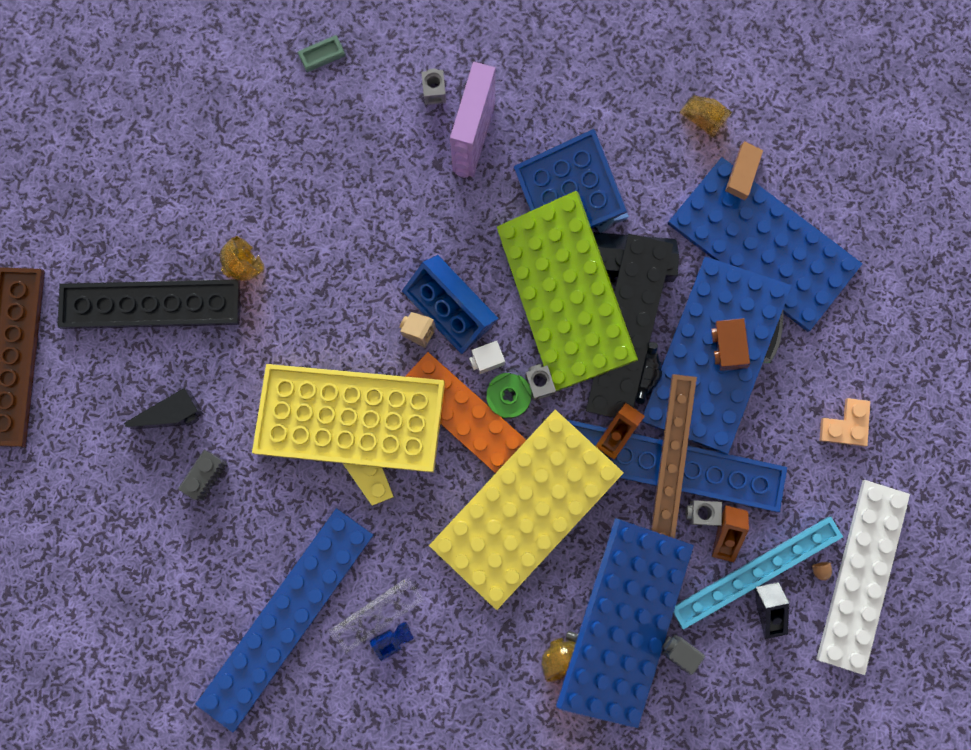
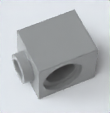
[422,69,446,105]
[525,364,556,401]
[685,500,722,526]

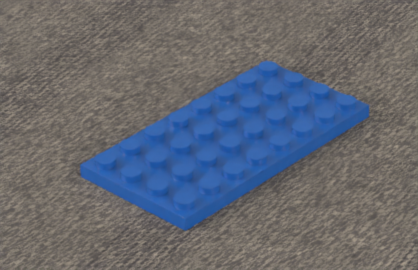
[667,157,863,332]
[641,256,792,455]
[556,518,694,728]

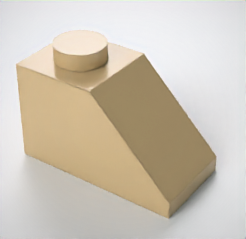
[399,312,436,348]

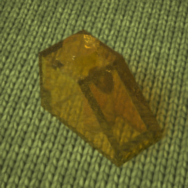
[680,95,732,138]

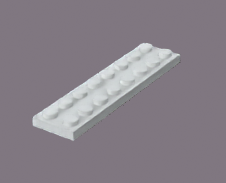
[816,480,910,675]

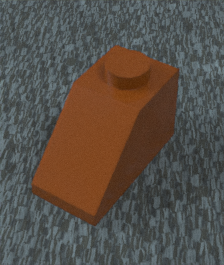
[596,403,645,460]
[712,505,749,562]

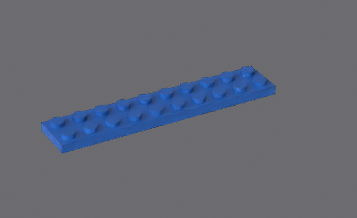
[566,419,787,513]
[195,508,374,733]

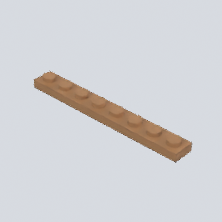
[651,374,697,538]

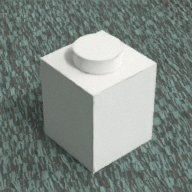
[469,341,505,374]

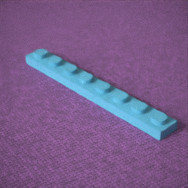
[673,517,843,630]

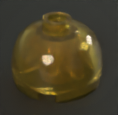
[220,236,264,281]
[541,638,576,682]

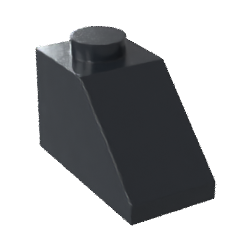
[756,582,789,639]

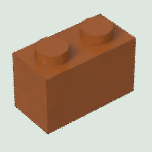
[711,318,750,371]

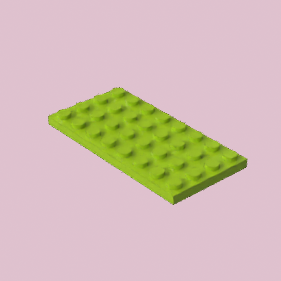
[497,191,638,392]

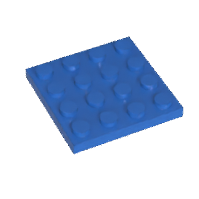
[513,129,628,228]

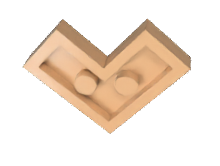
[819,398,870,447]

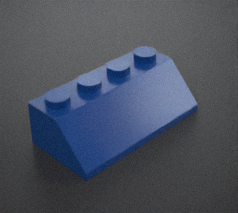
[402,255,499,355]

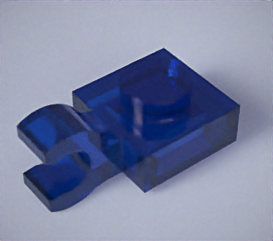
[369,622,414,661]

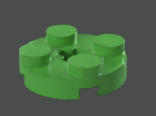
[486,373,531,418]

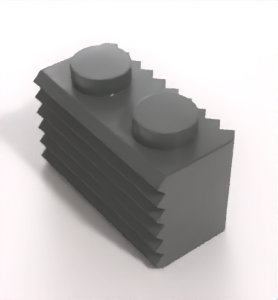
[178,450,228,501]
[661,634,705,675]

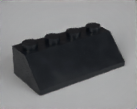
[593,232,679,282]

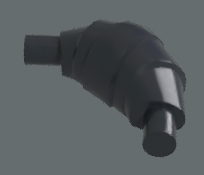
[636,342,662,404]

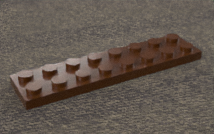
[0,267,45,447]

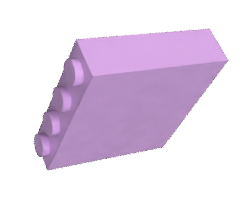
[450,62,496,178]

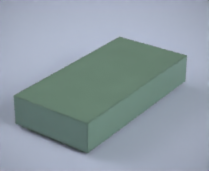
[298,35,346,72]

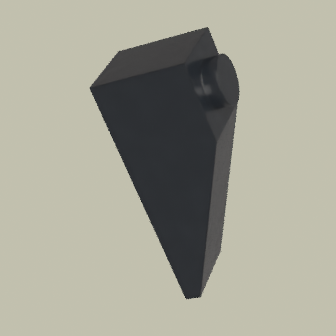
[124,388,203,429]

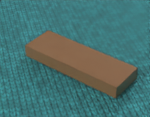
[725,141,763,200]

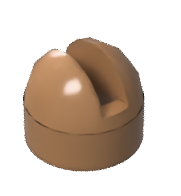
[812,562,832,580]

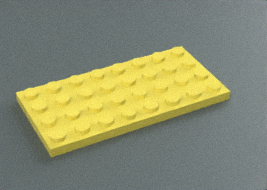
[252,364,445,473]
[429,410,624,610]

